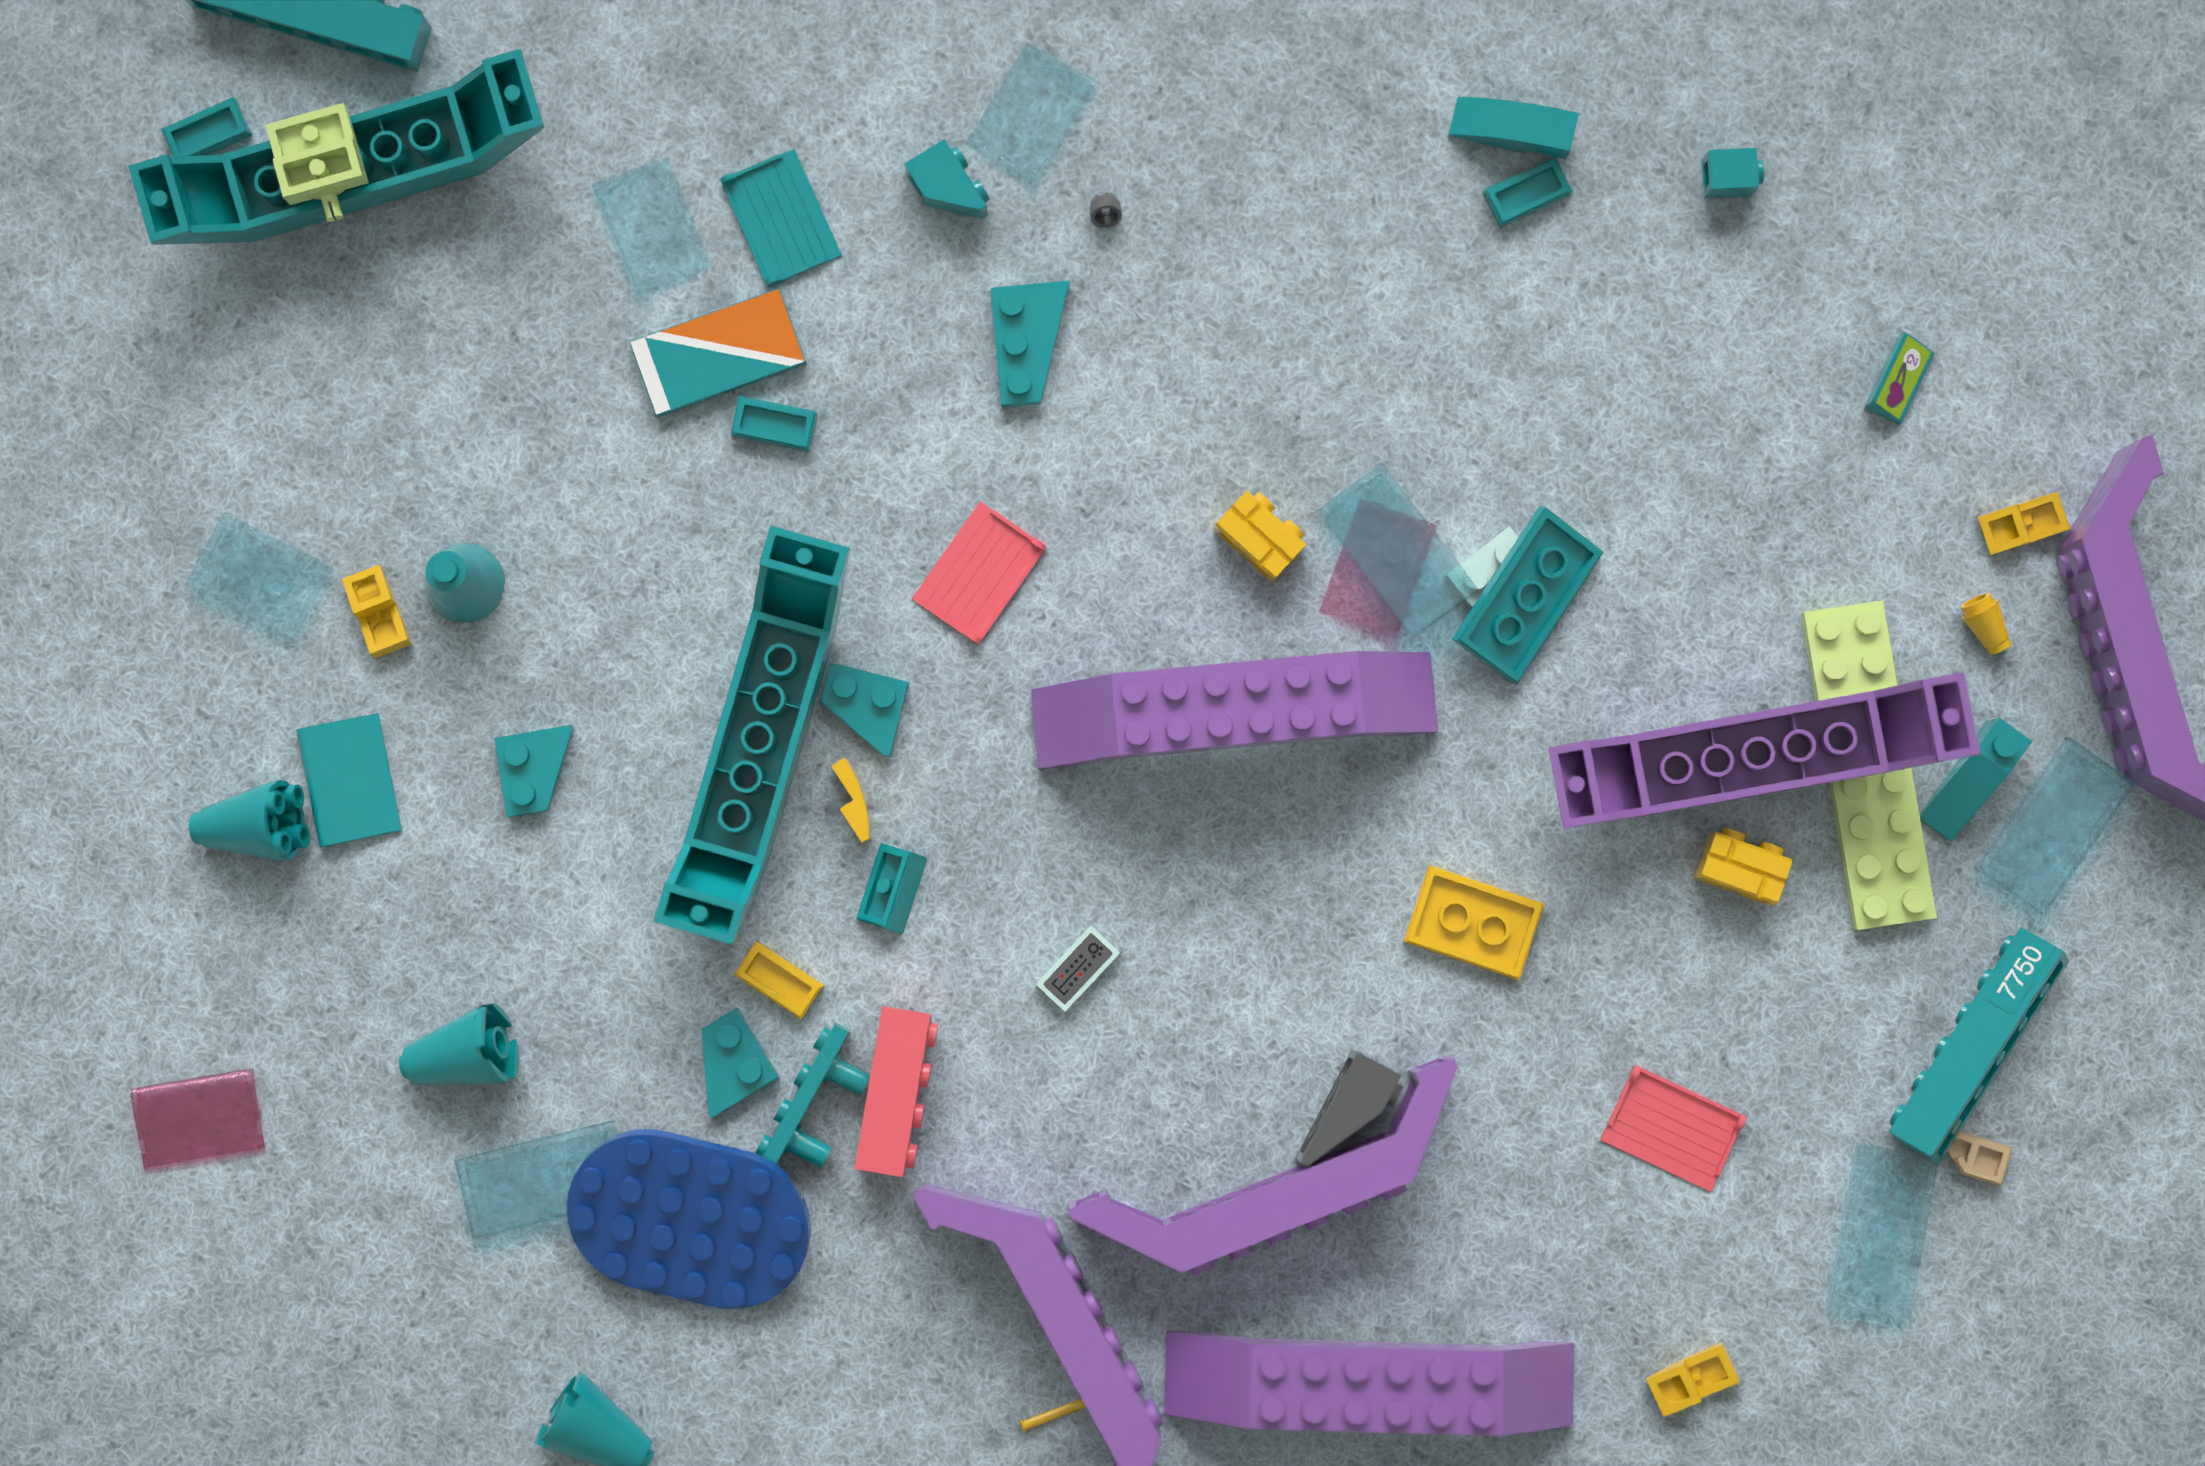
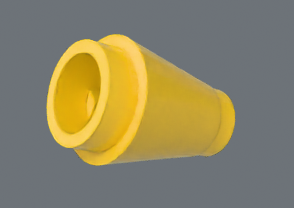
[1960,592,2012,655]

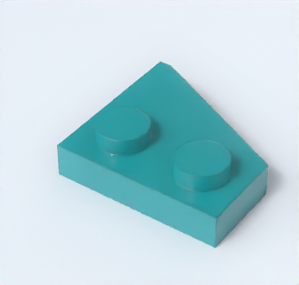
[821,662,909,757]
[494,725,574,818]
[702,1008,779,1118]

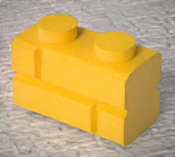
[1213,491,1307,583]
[1694,828,1793,906]

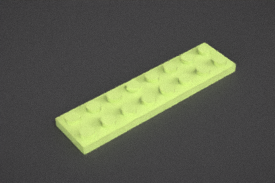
[1801,600,1937,930]

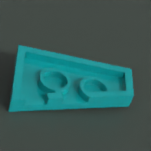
[990,280,1070,408]

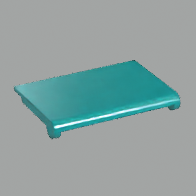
[720,148,842,287]
[296,713,402,848]

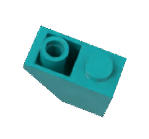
[904,139,990,219]

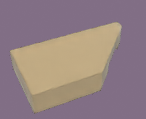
[1947,1131,2013,1187]

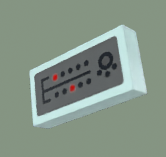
[1036,926,1120,1012]

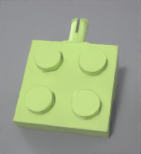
[265,103,369,222]

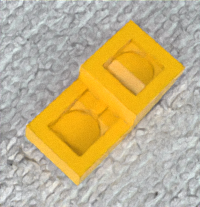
[1978,491,2071,555]
[342,564,412,659]
[831,757,871,844]
[1646,1342,1740,1417]

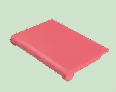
[912,501,1047,645]
[1600,1065,1746,1192]

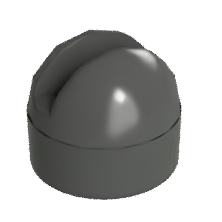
[1089,193,1122,228]

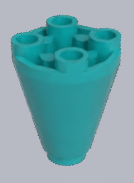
[189,780,311,861]

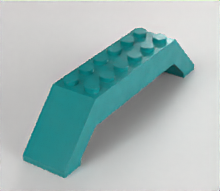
[128,49,545,245]
[653,525,850,945]

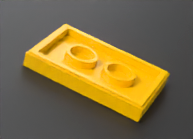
[1403,865,1544,980]

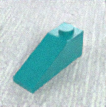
[1919,717,2032,842]

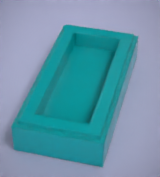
[161,97,252,156]
[1483,157,1573,228]
[731,396,818,452]

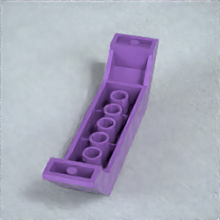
[2056,435,2205,821]
[1031,651,1438,770]
[1548,672,1980,829]
[1068,1055,1458,1276]
[912,1184,1164,1466]
[1164,1331,1574,1436]

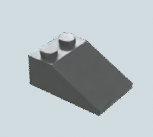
[1295,1050,1403,1166]

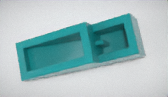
[1448,97,1579,159]

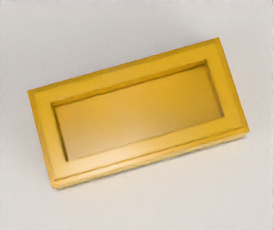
[734,941,825,1019]

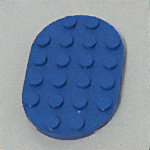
[567,1129,811,1309]

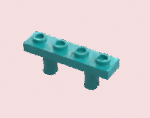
[755,1022,870,1169]

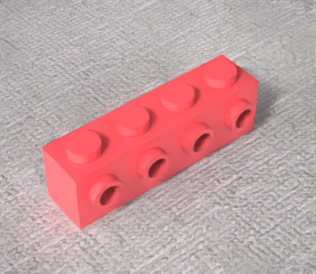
[854,1006,938,1177]

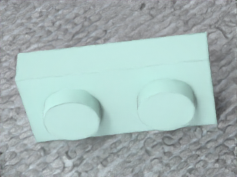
[1446,526,1518,608]

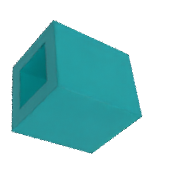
[1702,148,1764,198]

